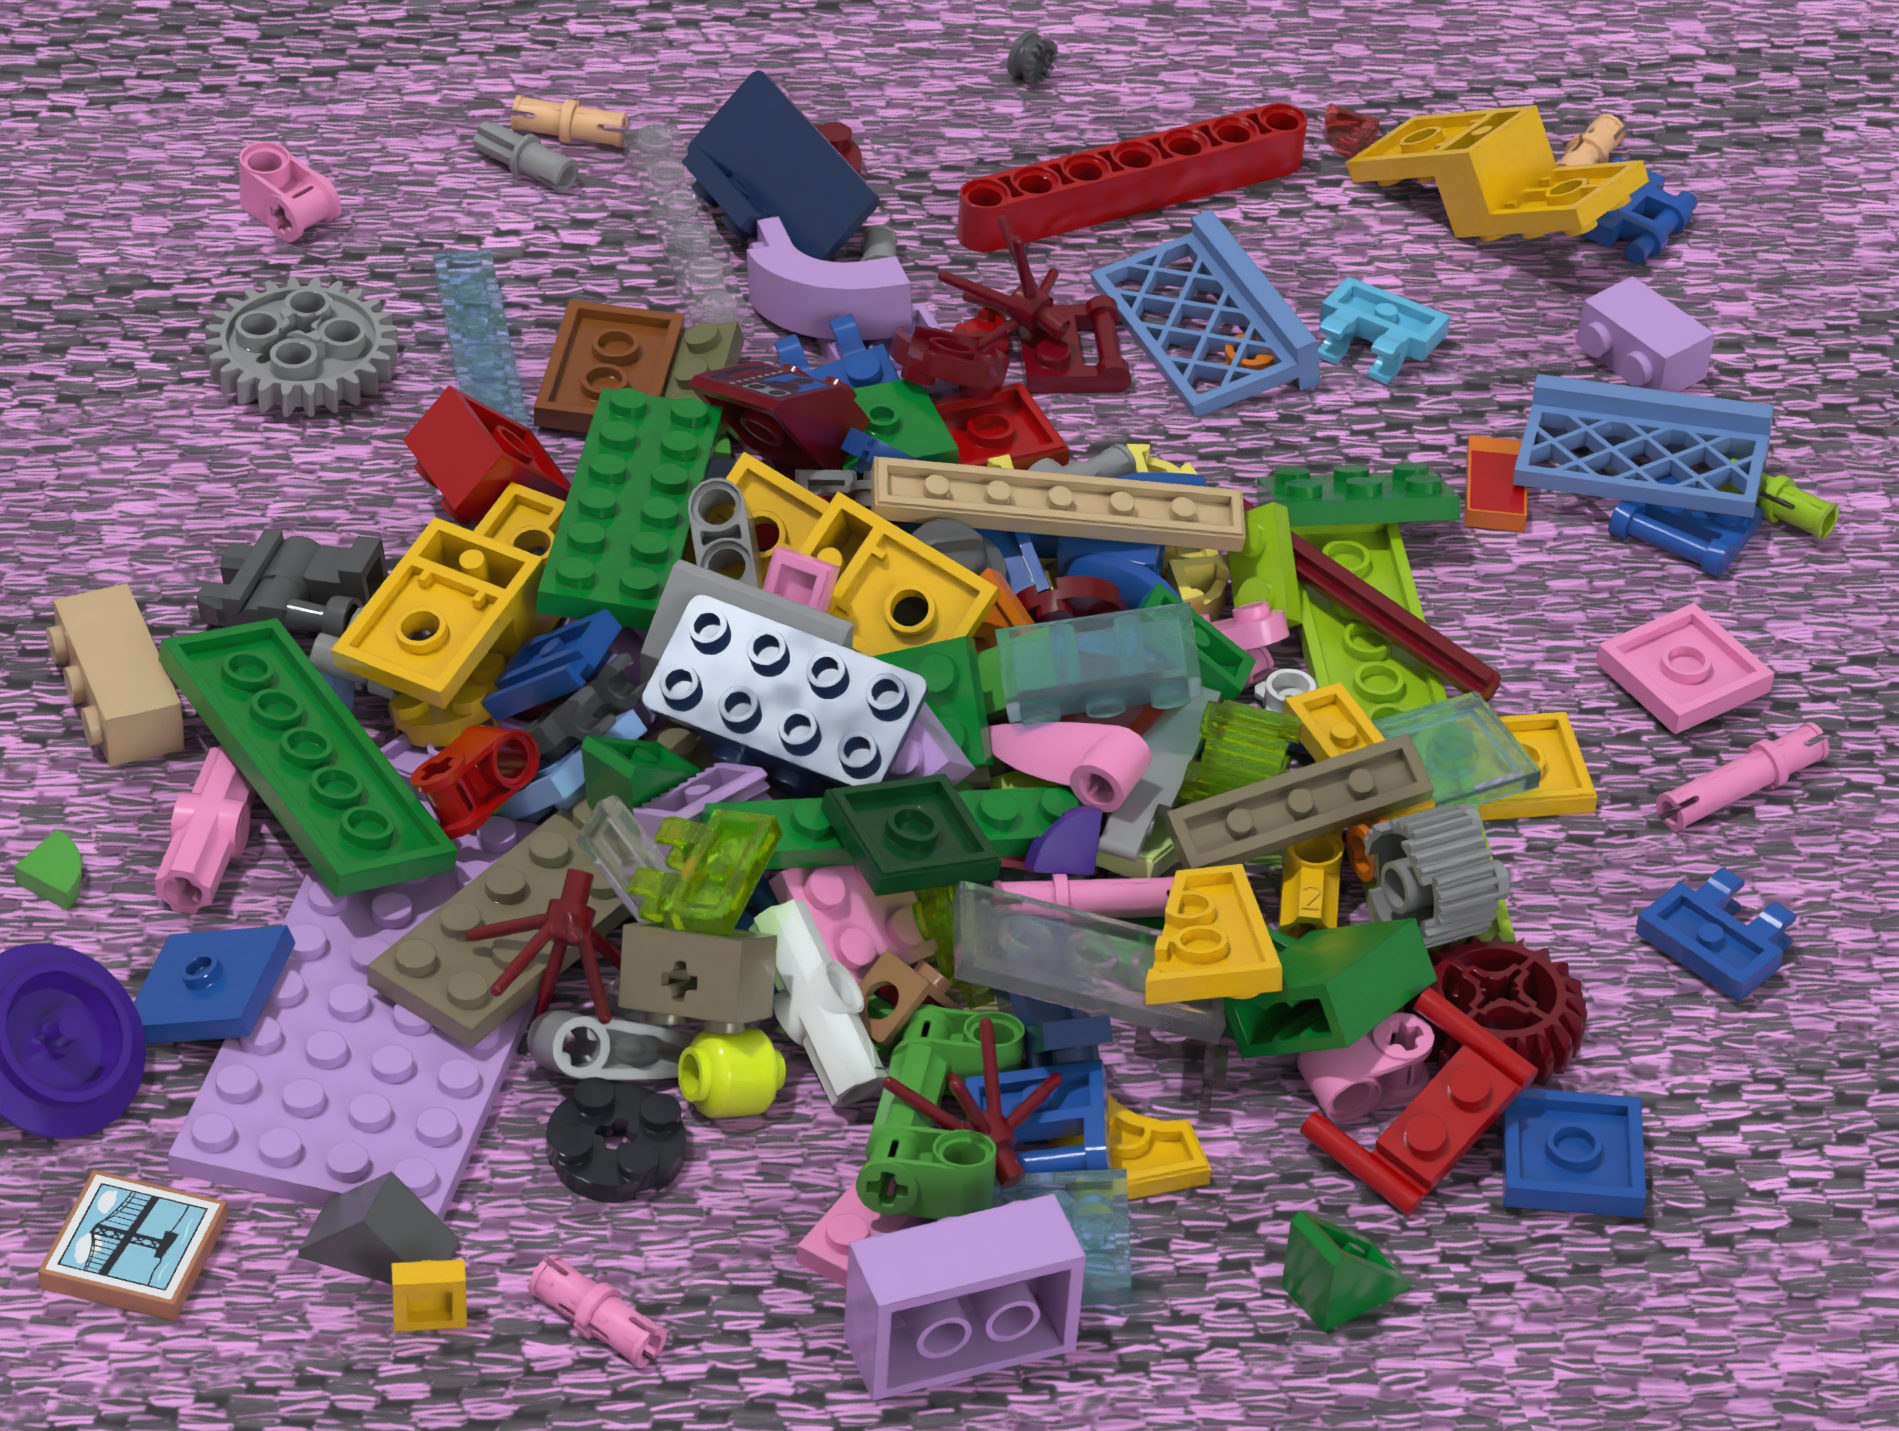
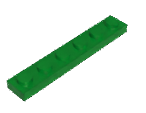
[700,786,1085,872]

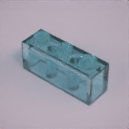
[995,601,1203,726]

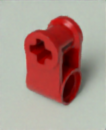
[410,725,540,839]

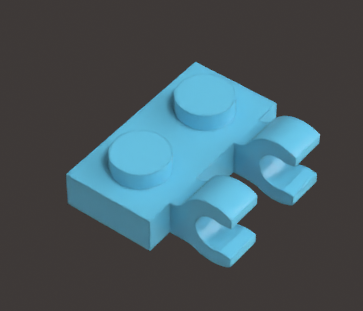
[1318,277,1451,385]

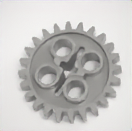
[204,277,398,417]

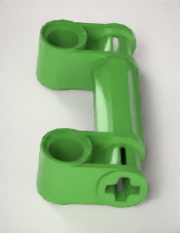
[855,1004,1025,1220]

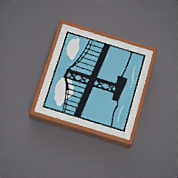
[38,1170,228,1321]

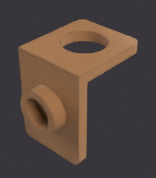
[858,949,964,1046]

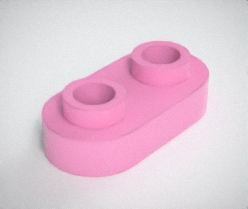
[1199,601,1290,650]

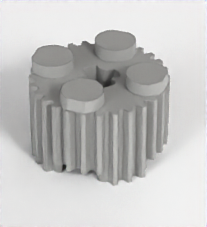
[1363,803,1510,949]

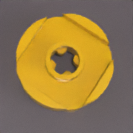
[388,653,511,747]

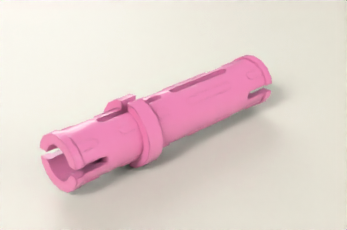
[1656,722,1830,832]
[991,874,1174,926]

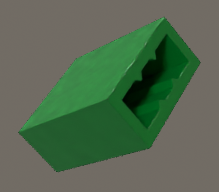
[1220,918,1437,1058]

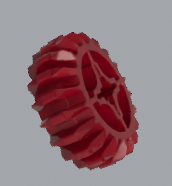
[1403,933,1588,1087]

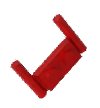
[1300,988,1539,1217]

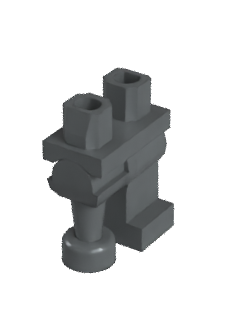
[197,529,389,638]

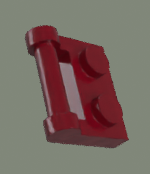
[1015,295,1131,394]

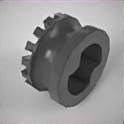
[1007,31,1058,87]

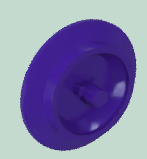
[0,943,146,1139]

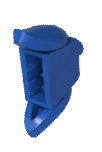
[1028,472,1208,623]

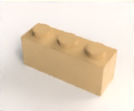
[46,583,185,767]

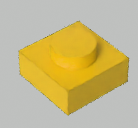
[392,1259,467,1331]

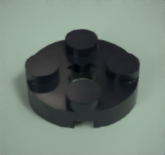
[546,1077,686,1203]

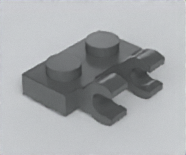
[522,653,649,763]

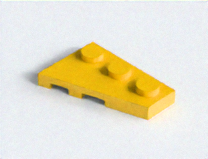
[1145,864,1282,1005]

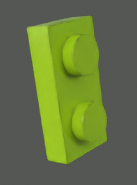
[1227,502,1303,628]

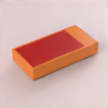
[1464,435,1527,532]

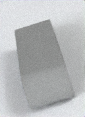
[688,478,764,589]

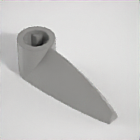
[527,1009,695,1080]

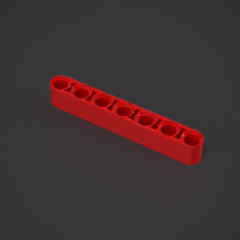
[957,103,1308,252]

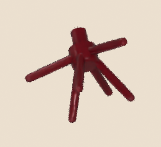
[937,215,1071,354]
[465,869,621,1025]
[882,1018,1063,1189]

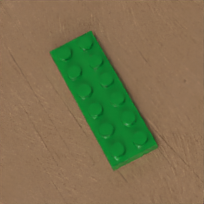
[536,388,723,630]
[158,618,458,897]

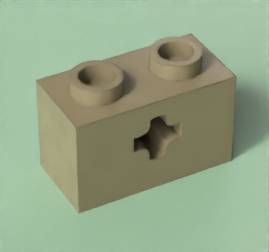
[618,919,777,1034]

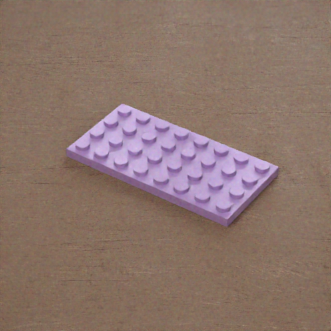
[168,800,540,1222]

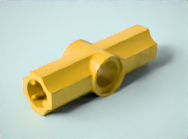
[1278,829,1344,940]

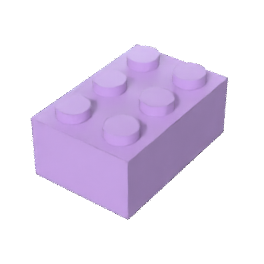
[844,1194,1086,1401]

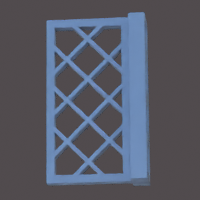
[1090,210,1321,417]
[1513,374,1774,518]

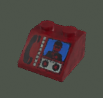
[688,361,871,470]

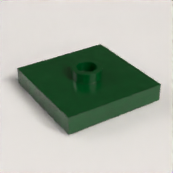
[821,774,1002,896]

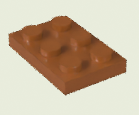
[534,299,685,433]

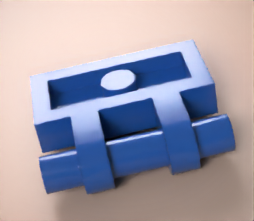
[1581,157,1697,264]

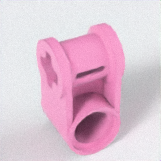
[239,142,341,242]
[1297,1012,1434,1123]

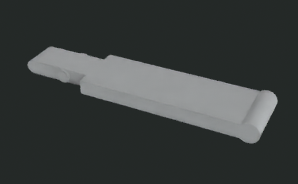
[1098,682,1222,862]

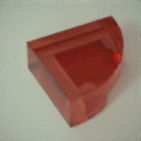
[1323,104,1380,159]

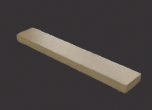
[871,456,1246,552]

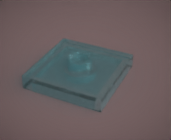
[1371,691,1541,807]

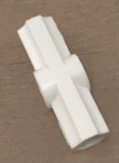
[749,899,887,1107]

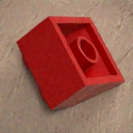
[403,385,571,525]

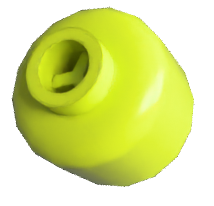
[678,1026,786,1119]

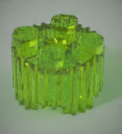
[1181,699,1302,805]

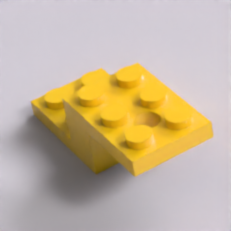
[1346,105,1650,242]
[684,452,1001,657]
[331,482,566,709]

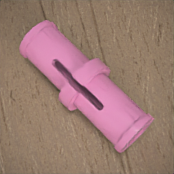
[528,1254,667,1368]

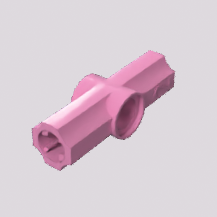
[155,745,257,914]

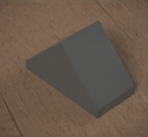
[299,1171,459,1285]

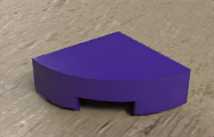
[1024,806,1103,875]

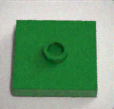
[839,379,959,480]

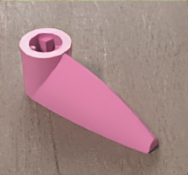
[988,722,1152,813]

